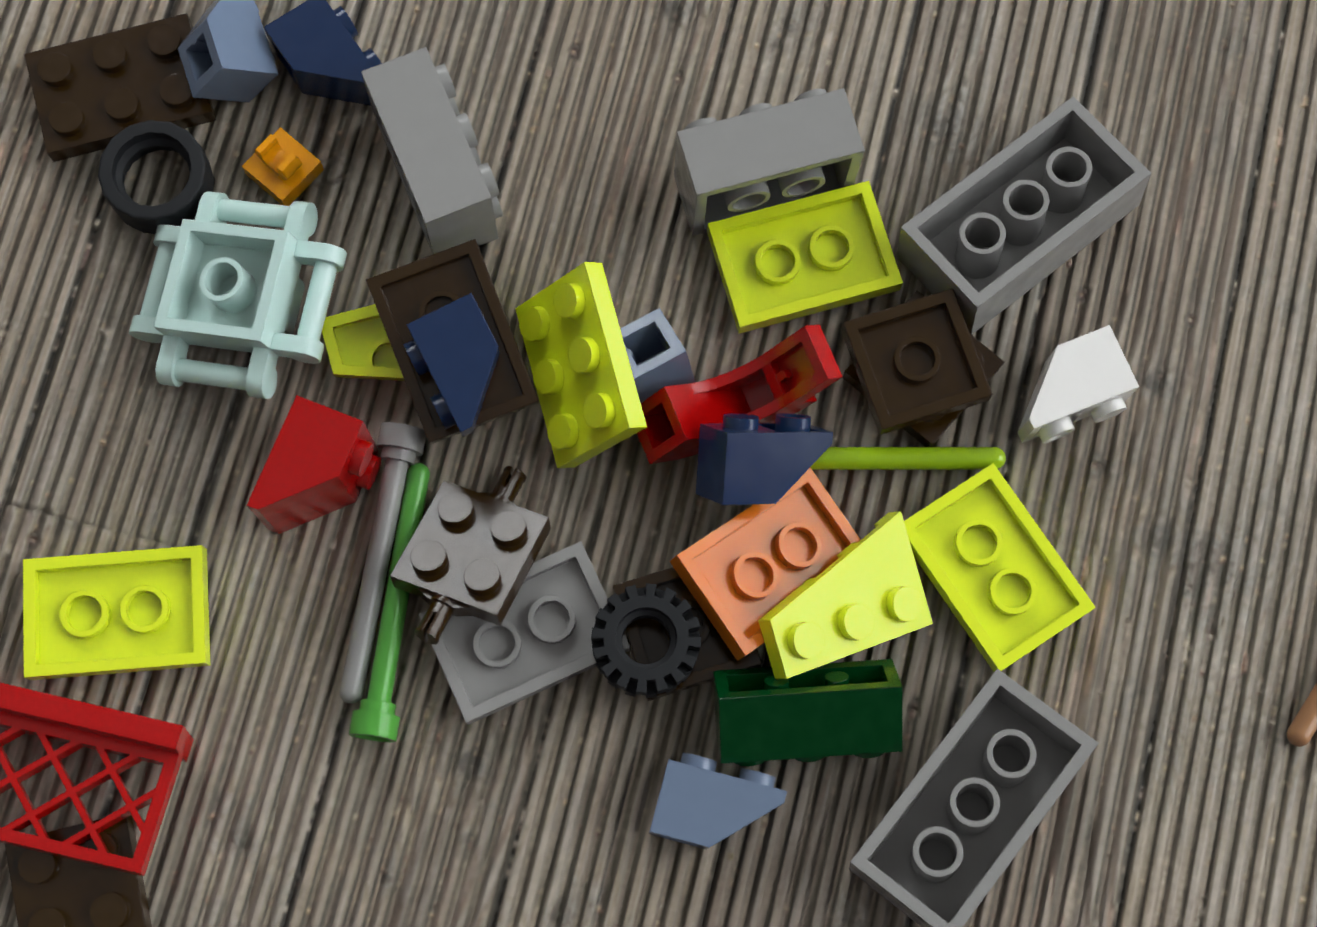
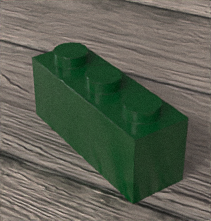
[713,659,903,766]

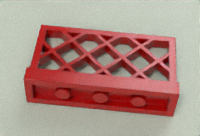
[0,682,194,876]

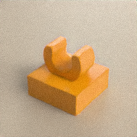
[242,127,324,206]

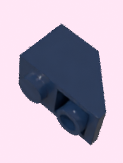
[264,0,382,106]
[403,293,499,437]
[696,413,833,505]

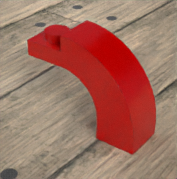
[637,324,843,465]

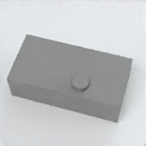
[897,96,1151,335]
[849,669,1099,927]

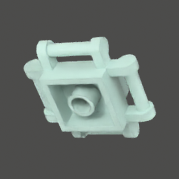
[129,191,347,399]

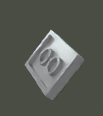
[418,541,630,725]

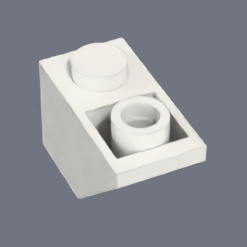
[1017,325,1139,443]

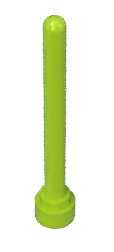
[811,447,1006,470]

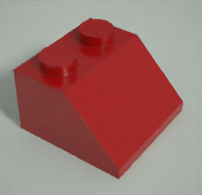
[246,395,381,534]

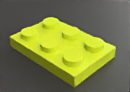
[707,181,903,334]
[515,262,647,468]
[904,463,1096,672]
[23,545,211,680]

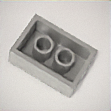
[361,47,503,254]
[674,88,865,236]

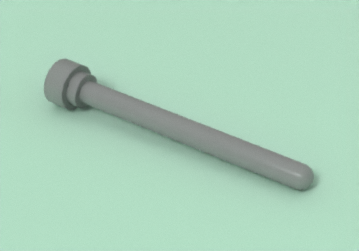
[339,422,426,704]

